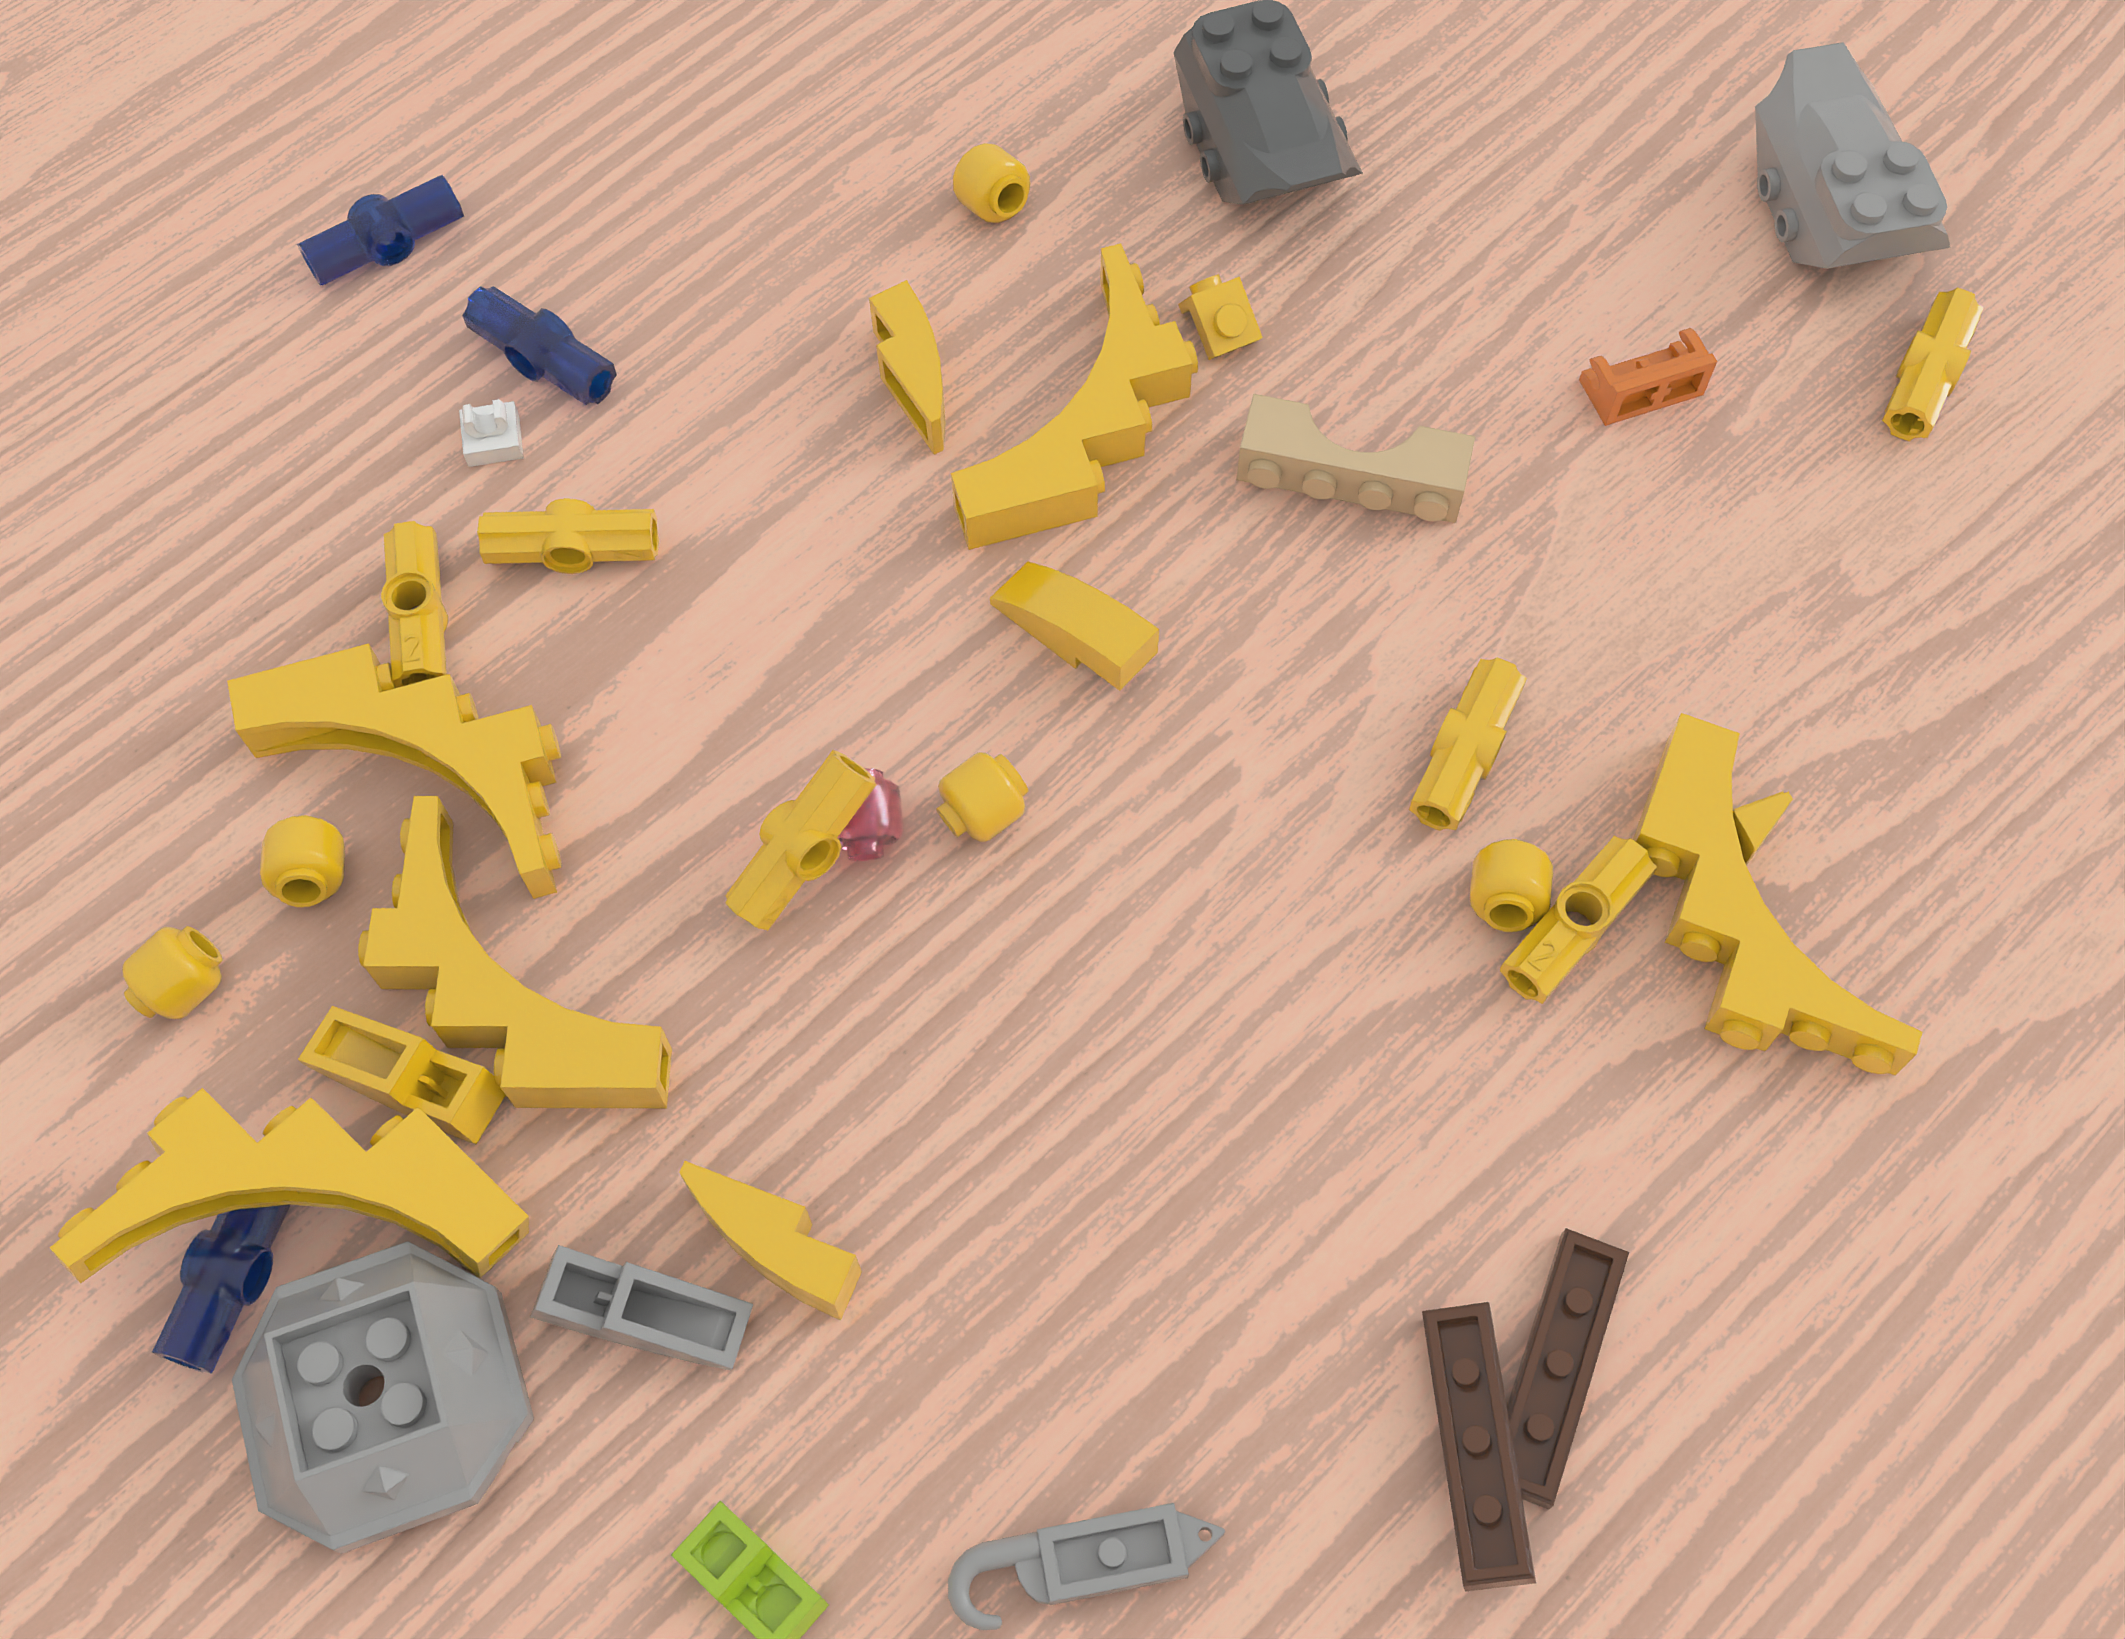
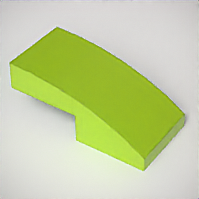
[671,1501,829,1639]

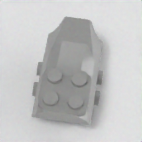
[1755,42,1951,269]

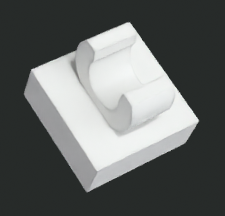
[459,399,524,467]

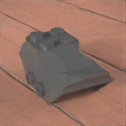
[1173,0,1363,205]

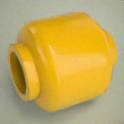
[953,143,1030,223]
[936,752,1029,842]
[260,815,345,907]
[1470,839,1553,932]
[122,926,223,1019]

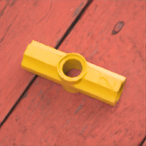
[1882,287,1983,441]
[477,498,659,574]
[381,521,448,688]
[1409,657,1527,831]
[725,750,877,931]
[1500,835,1657,1004]

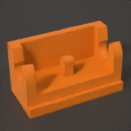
[1579,328,1718,426]

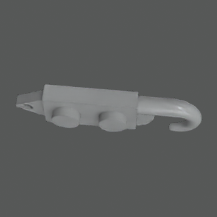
[948,1503,1225,1630]

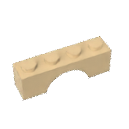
[1236,394,1475,523]

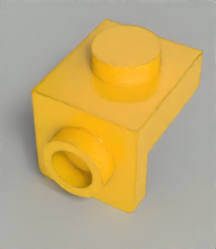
[1178,274,1263,360]

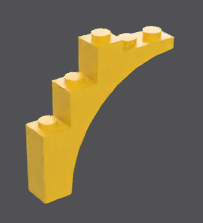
[951,243,1198,550]
[227,643,562,899]
[1633,713,1923,1076]
[358,796,672,1109]
[50,1088,529,1284]

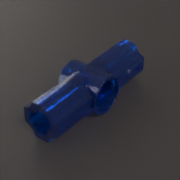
[297,175,464,285]
[462,286,617,405]
[152,1205,290,1374]

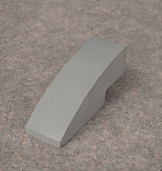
[530,1245,753,1371]

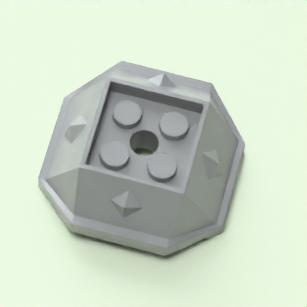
[232,1241,534,1554]

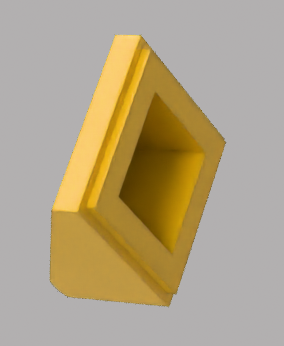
[1733,791,1793,866]

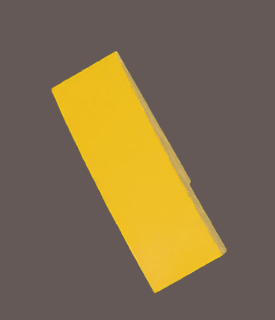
[869,280,946,455]
[990,561,1159,691]
[298,1006,506,1145]
[679,1161,862,1321]

